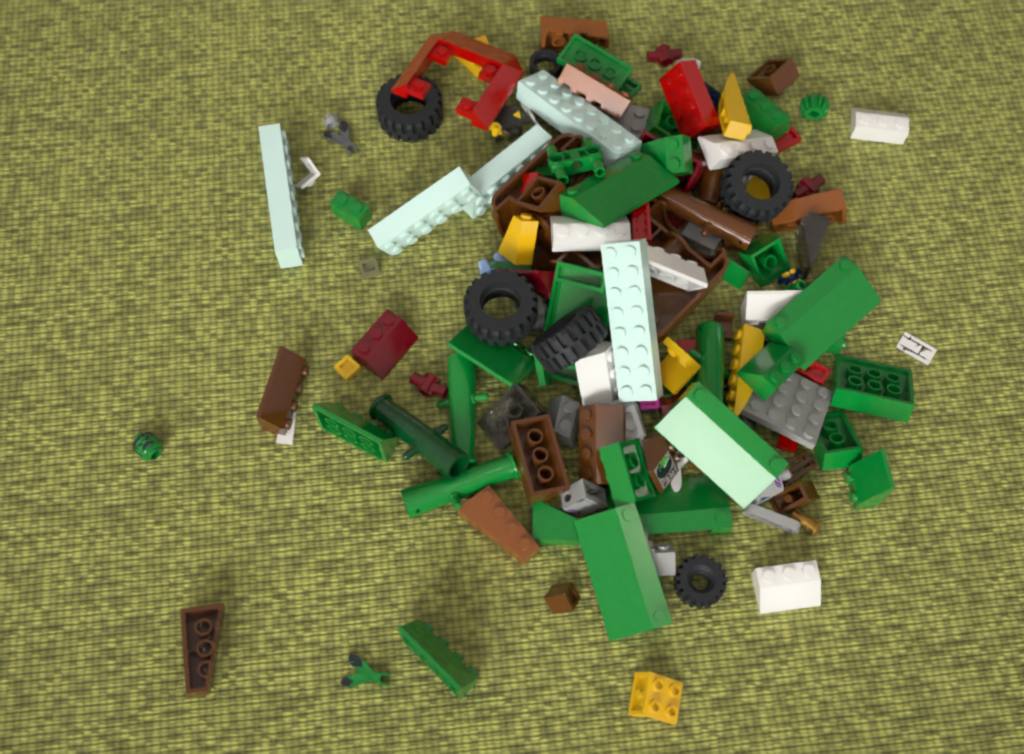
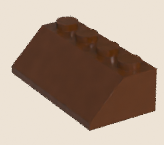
[256,346,309,436]
[579,404,626,487]
[508,414,570,504]

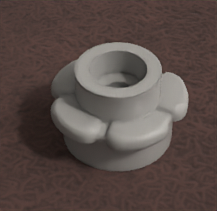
[322,113,339,129]

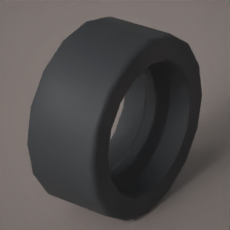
[529,49,562,79]

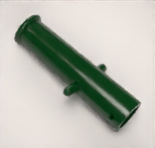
[369,394,470,480]

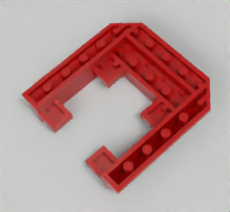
[391,31,524,131]

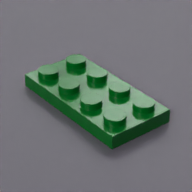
[556,33,634,91]

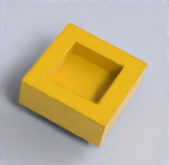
[334,354,361,382]

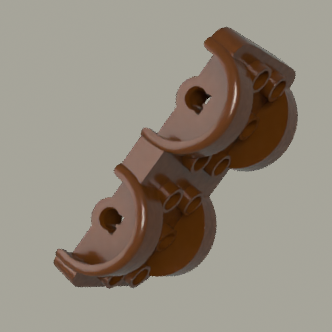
[491,133,729,344]

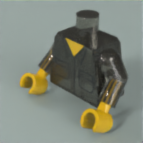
[489,104,531,142]

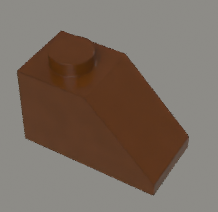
[769,480,820,515]

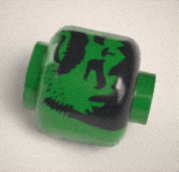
[132,432,163,461]

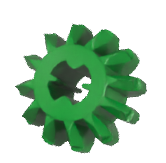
[799,93,830,121]

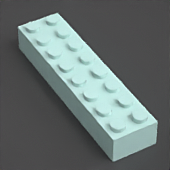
[516,70,642,167]
[258,123,305,269]
[600,238,663,402]

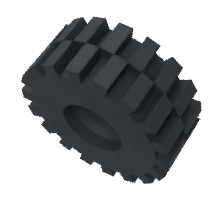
[673,554,727,609]

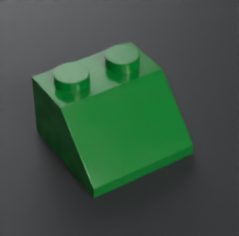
[738,234,790,287]

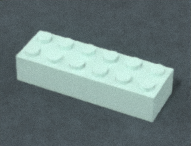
[463,124,552,219]
[368,167,481,256]

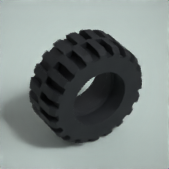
[376,74,444,142]
[719,150,794,224]
[463,269,538,347]
[531,305,608,374]

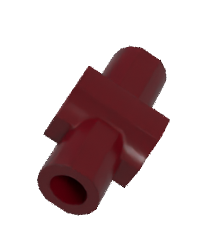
[646,44,682,67]
[792,174,825,198]
[409,372,448,399]

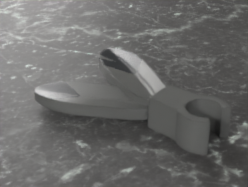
[323,121,358,156]

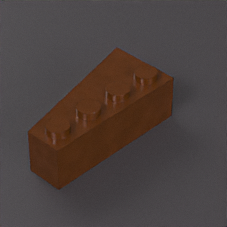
[180,603,225,698]

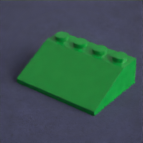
[447,326,536,387]
[830,353,915,423]
[312,402,399,463]
[397,619,479,700]

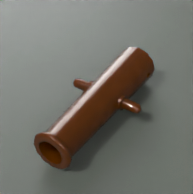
[691,113,727,206]
[655,187,759,251]

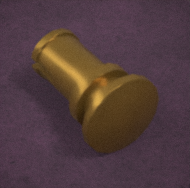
[790,508,823,537]

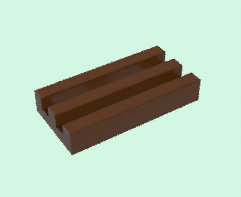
[782,450,817,488]

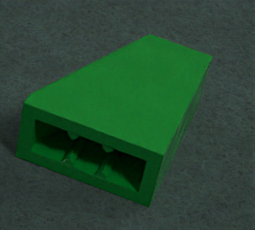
[532,502,580,546]

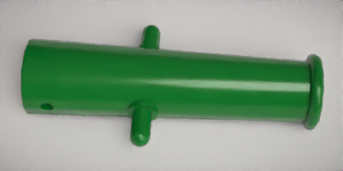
[688,321,731,403]
[436,353,489,468]
[400,451,520,519]

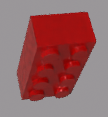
[659,60,721,142]

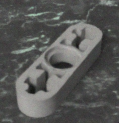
[742,503,801,534]

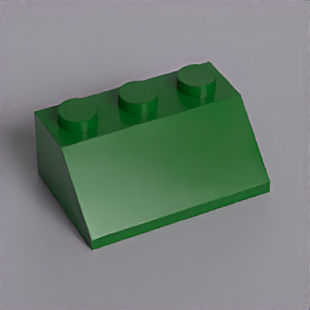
[742,88,791,141]
[736,343,806,401]
[599,439,656,507]

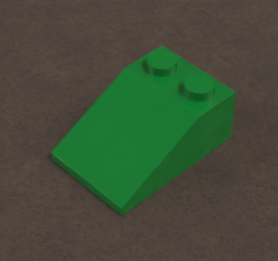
[644,100,699,149]
[640,134,693,176]
[813,410,863,471]
[844,449,895,509]

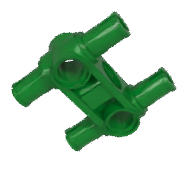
[546,137,606,186]

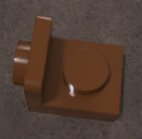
[713,310,735,341]

